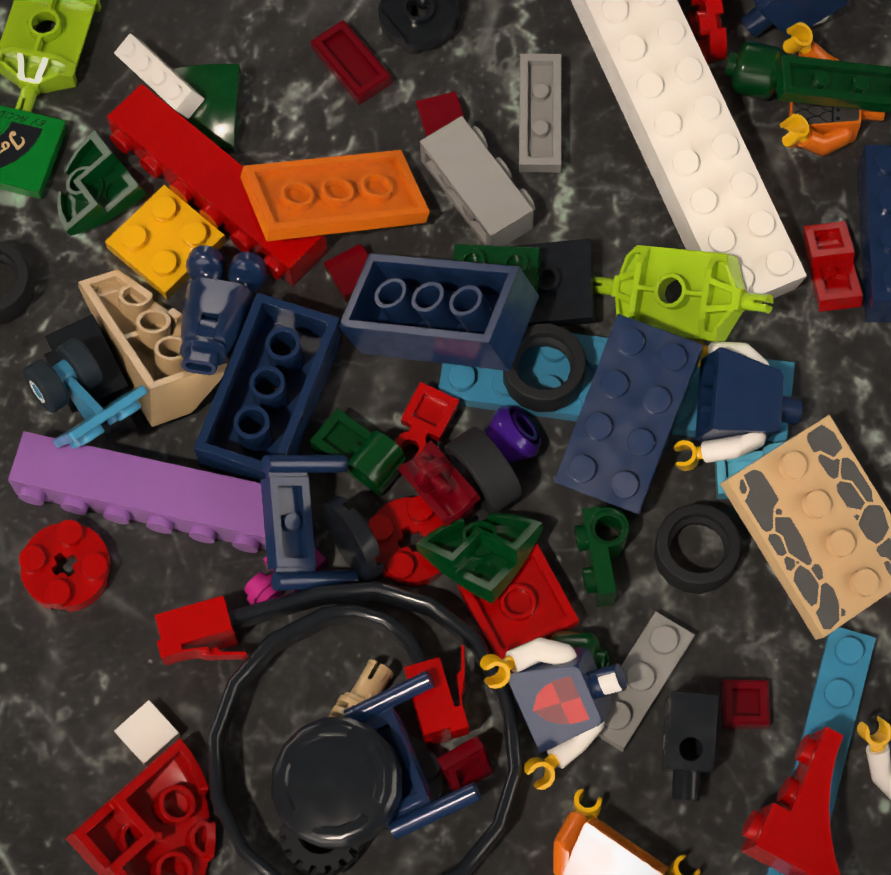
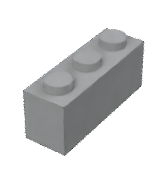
[420,116,535,246]

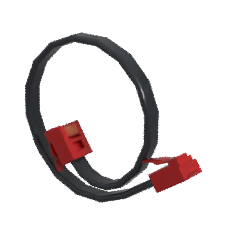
[155,581,523,875]

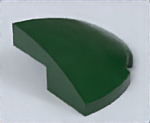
[163,63,241,153]
[57,130,147,236]
[416,514,543,604]

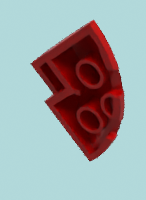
[65,738,216,875]

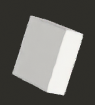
[114,700,181,767]

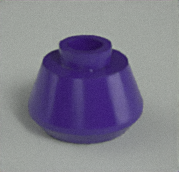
[485,406,541,463]

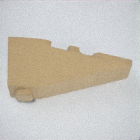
[78,269,229,427]

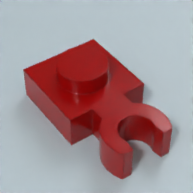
[395,381,460,458]

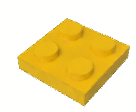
[105,185,226,300]

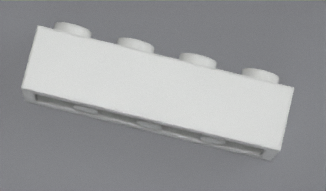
[114,33,205,119]

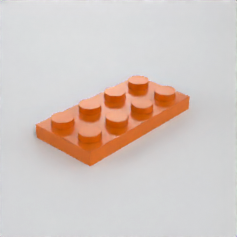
[240,150,430,241]

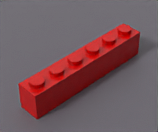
[107,84,328,286]

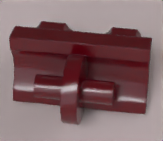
[397,440,481,527]

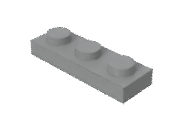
[519,54,561,173]
[597,612,695,752]

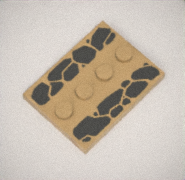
[720,415,891,640]

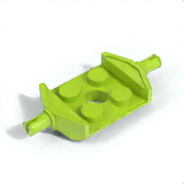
[0,0,101,113]
[594,245,773,342]

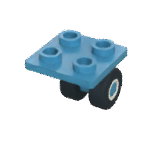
[23,338,148,449]

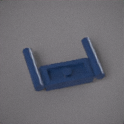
[261,455,358,591]
[344,670,481,840]

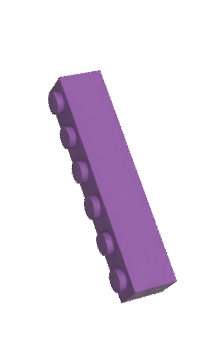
[8,431,266,553]

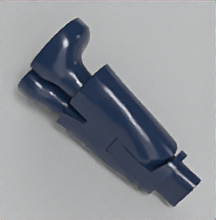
[180,245,268,375]

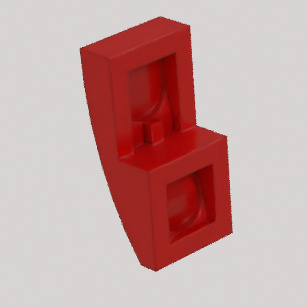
[803,221,863,312]

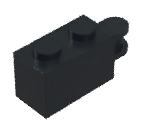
[44,314,136,441]

